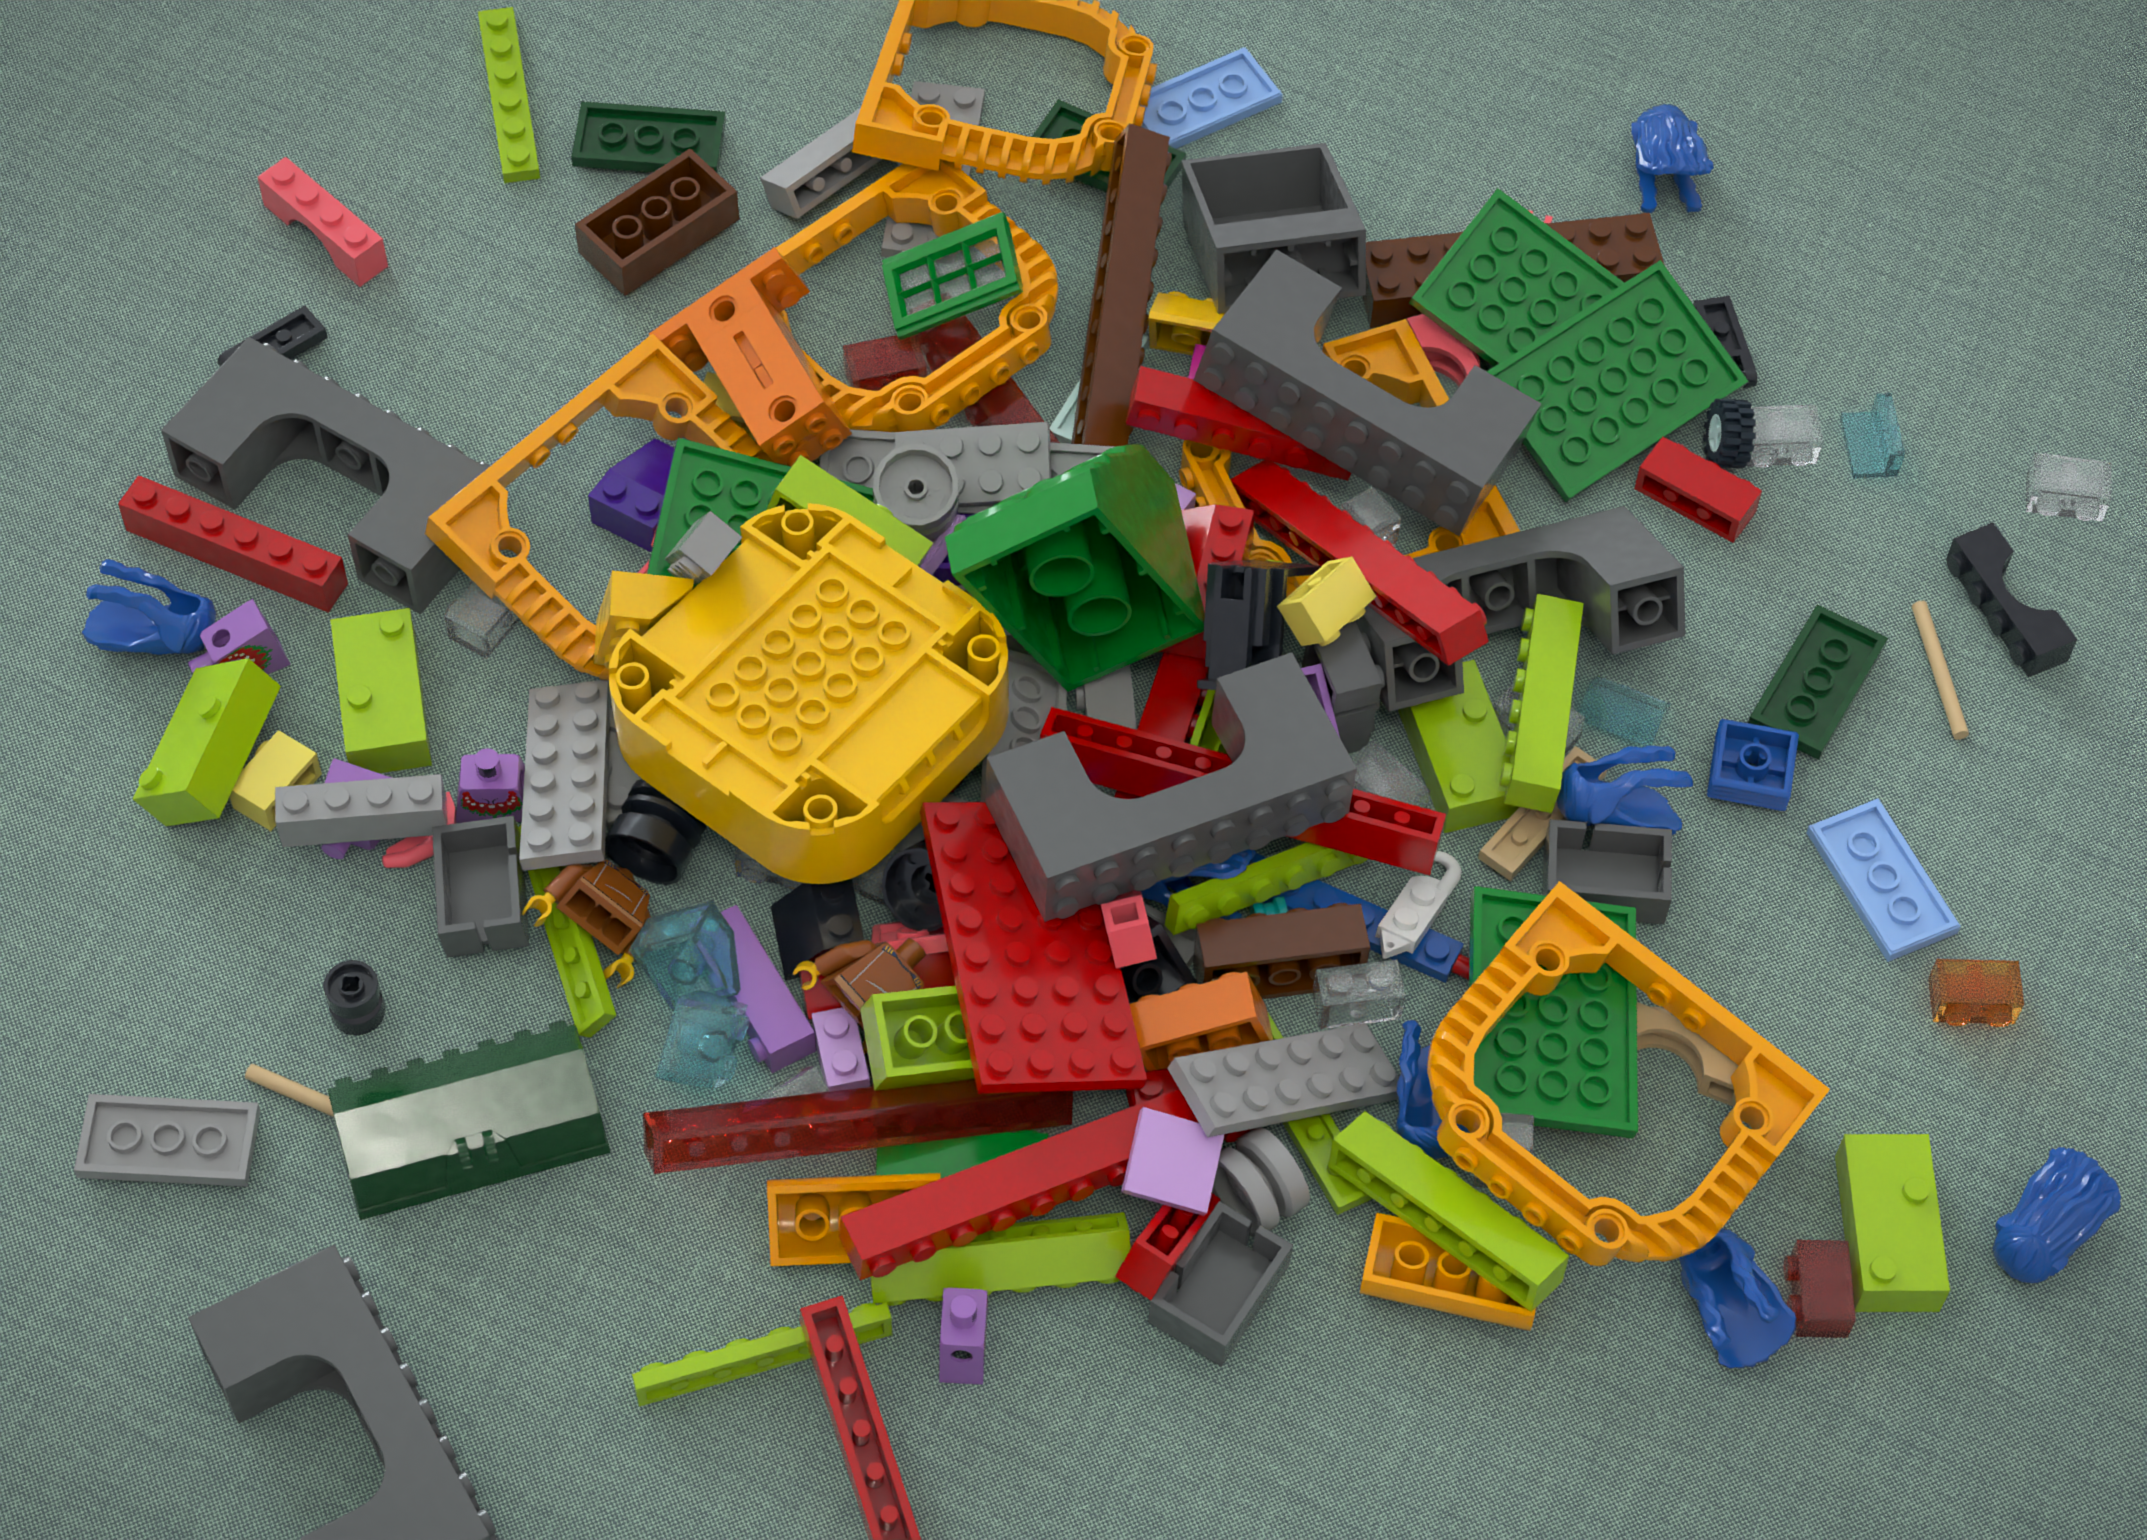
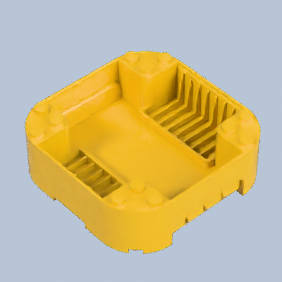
[609,503,1009,884]

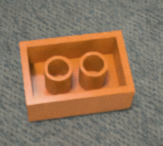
[1129,972,1273,1071]

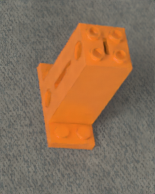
[649,247,852,467]

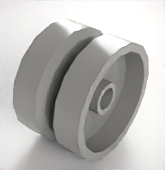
[873,444,959,540]
[1212,1127,1310,1238]

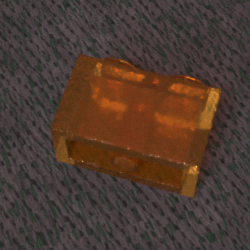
[1928,959,2024,1027]

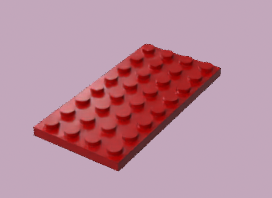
[919,802,1147,1094]

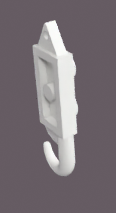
[1375,851,1462,959]

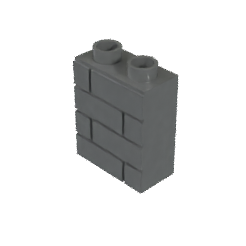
[1181,143,1366,314]

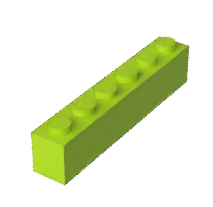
[1499,594,1584,813]
[1328,1111,1569,1312]
[870,1212,1131,1306]

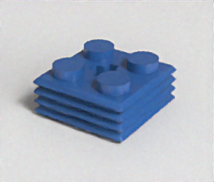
[1707,719,1799,811]

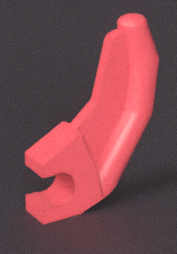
[382,792,456,868]

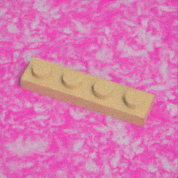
[1478,746,1607,881]

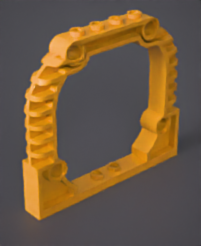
[852,0,1157,185]
[699,160,1058,432]
[1179,319,1520,598]
[425,334,775,681]
[1427,881,1830,1266]

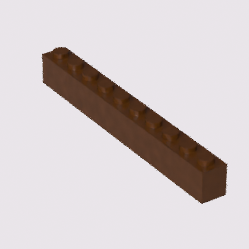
[1071,123,1171,447]

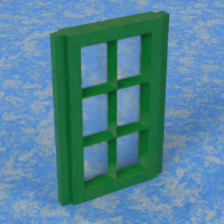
[882,212,1023,340]

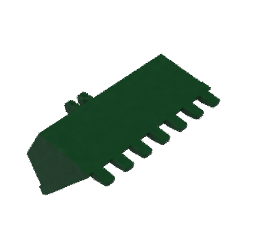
[327,1020,610,1220]

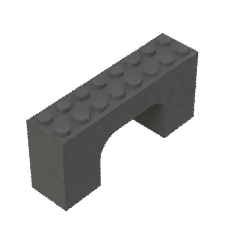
[1194,249,1541,536]
[161,337,490,615]
[1356,506,1685,712]
[985,652,1357,922]
[188,1245,497,1540]

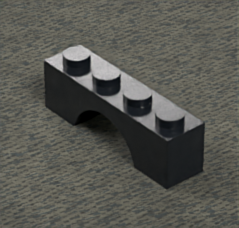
[1946,523,2077,677]

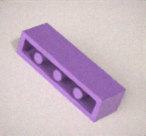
[690,905,816,1073]

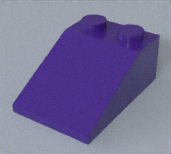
[588,438,675,552]

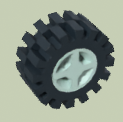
[1703,399,1756,469]

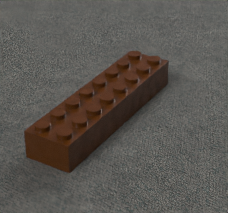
[1362,213,1665,328]

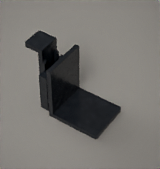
[1197,560,1322,690]

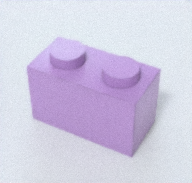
[812,1007,871,1110]

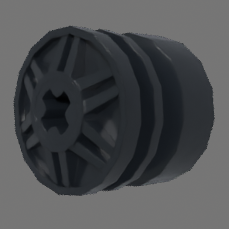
[605,779,707,885]
[881,839,943,931]

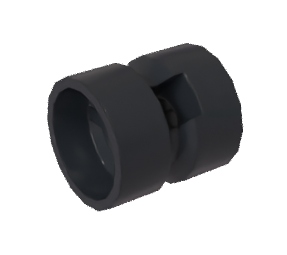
[323,960,386,1036]

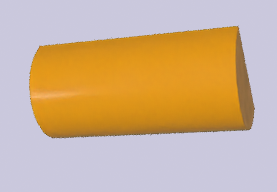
[767,1173,941,1266]
[1359,1212,1536,1331]

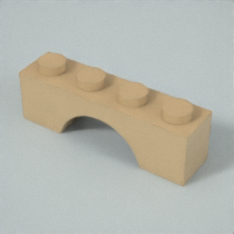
[1637,1002,1739,1107]

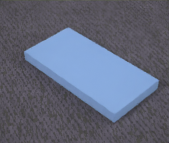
[1142,47,1283,149]
[1806,798,1961,962]

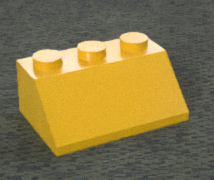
[1148,291,1225,356]
[594,570,694,669]

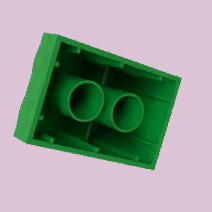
[945,444,1205,692]

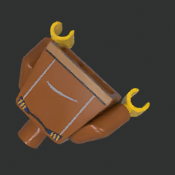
[522,860,654,989]
[793,938,926,1055]

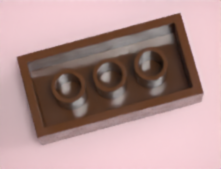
[575,149,740,296]
[1193,903,1370,999]

